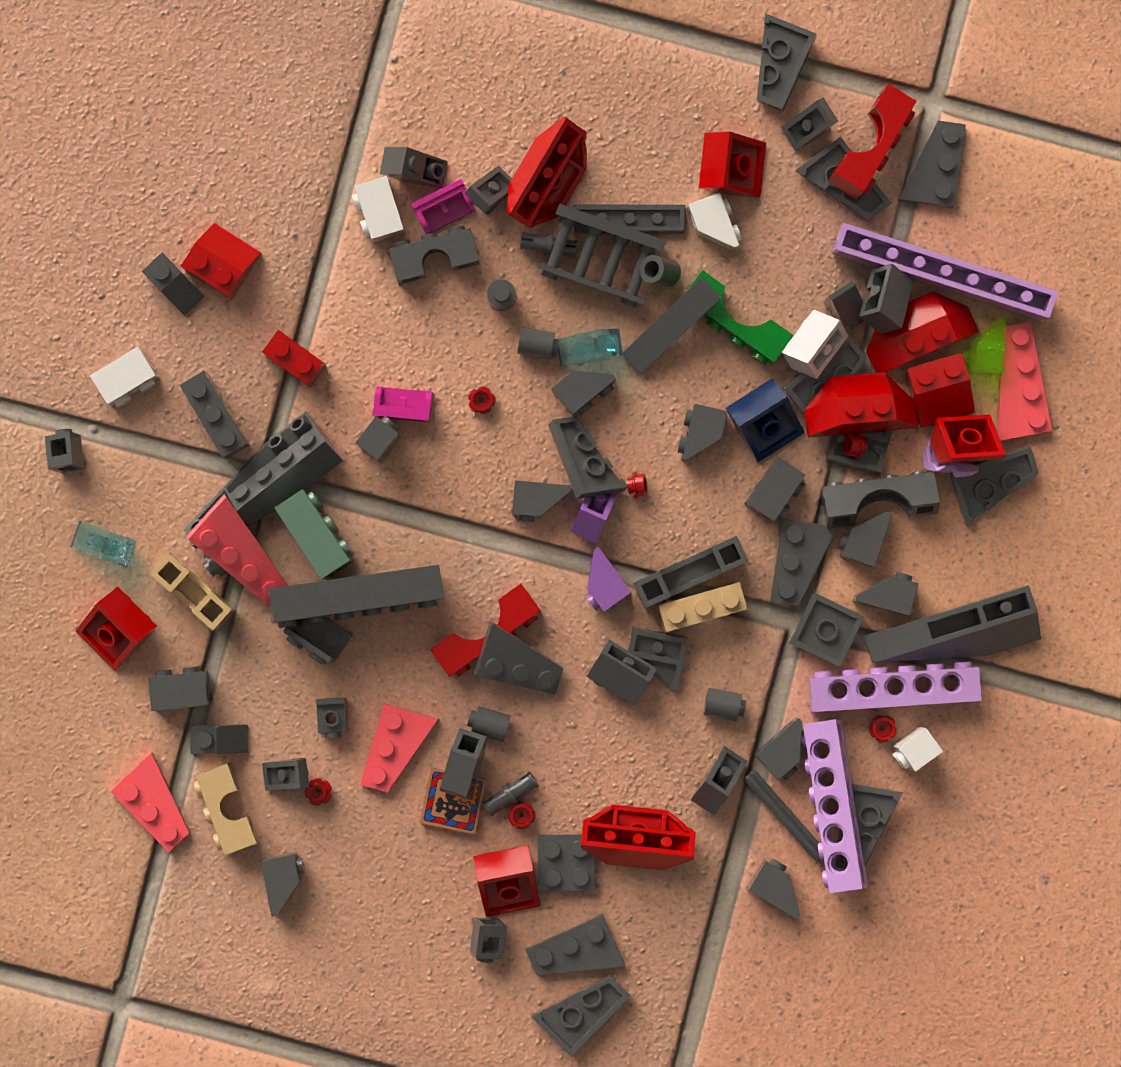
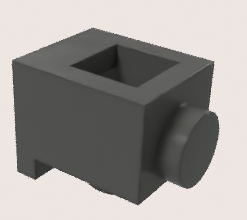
[45,429,86,474]
[316,697,348,738]
[470,917,507,963]

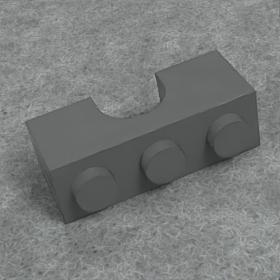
[389,226,480,285]
[180,371,250,460]

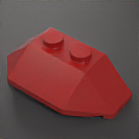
[507,117,587,228]
[865,291,979,373]
[804,372,918,438]
[581,805,696,871]

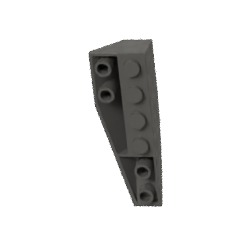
[184,411,343,549]
[864,585,1041,663]

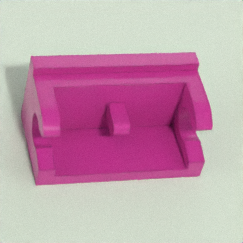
[411,179,476,234]
[373,386,433,423]

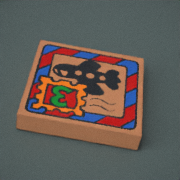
[420,768,487,835]

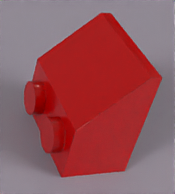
[699,131,766,198]
[181,223,262,300]
[905,353,975,428]
[930,414,1006,462]
[75,586,157,671]
[473,845,541,917]

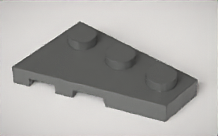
[836,784,903,869]
[531,975,631,1057]

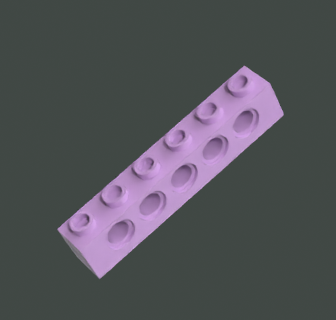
[808,662,982,712]
[801,719,868,893]

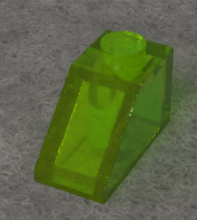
[962,317,1006,376]

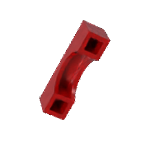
[828,83,917,199]
[430,583,541,678]

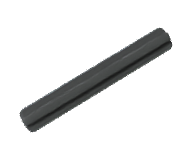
[744,770,820,861]

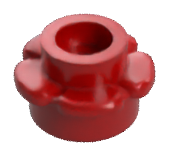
[468,387,496,414]
[843,431,867,459]
[627,472,648,499]
[869,715,897,743]
[304,778,332,806]
[508,801,536,829]

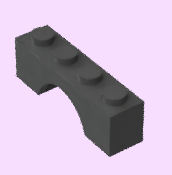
[822,471,940,529]
[633,536,748,609]

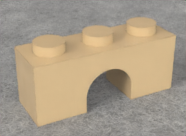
[150,553,235,631]
[657,582,747,632]
[194,762,259,855]

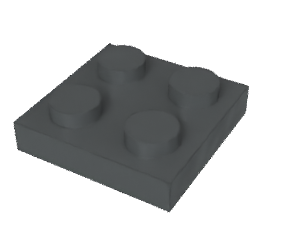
[789,592,864,667]
[537,834,595,892]

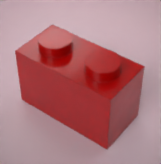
[262,330,326,388]

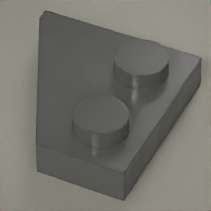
[628,627,688,691]

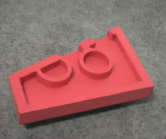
[360,703,438,792]
[111,752,190,853]

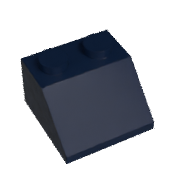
[725,378,805,462]

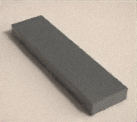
[574,204,685,234]
[622,277,721,374]

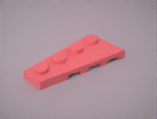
[997,321,1053,441]
[186,494,288,606]

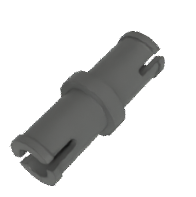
[519,232,578,258]
[482,771,539,816]

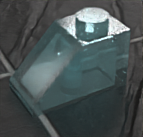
[558,329,623,367]
[70,521,137,567]

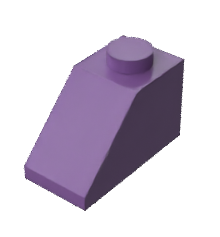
[570,493,618,543]
[586,547,631,612]

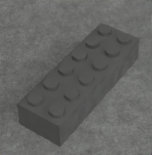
[267,565,444,628]

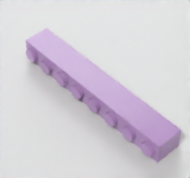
[832,223,1058,322]

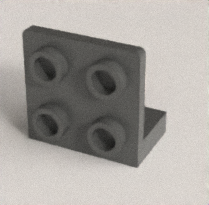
[283,616,353,665]

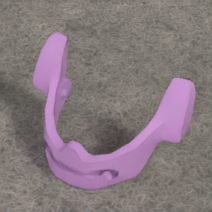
[923,435,979,477]

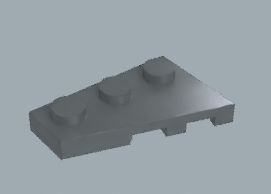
[757,13,817,112]
[898,120,966,208]
[795,136,891,221]
[782,335,866,417]
[548,416,628,499]
[949,446,1039,526]
[770,519,838,606]
[474,620,564,694]
[525,914,626,975]

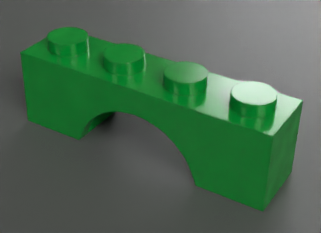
[688,270,794,365]

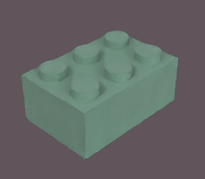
[275,489,354,580]

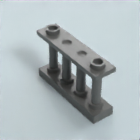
[537,204,666,308]

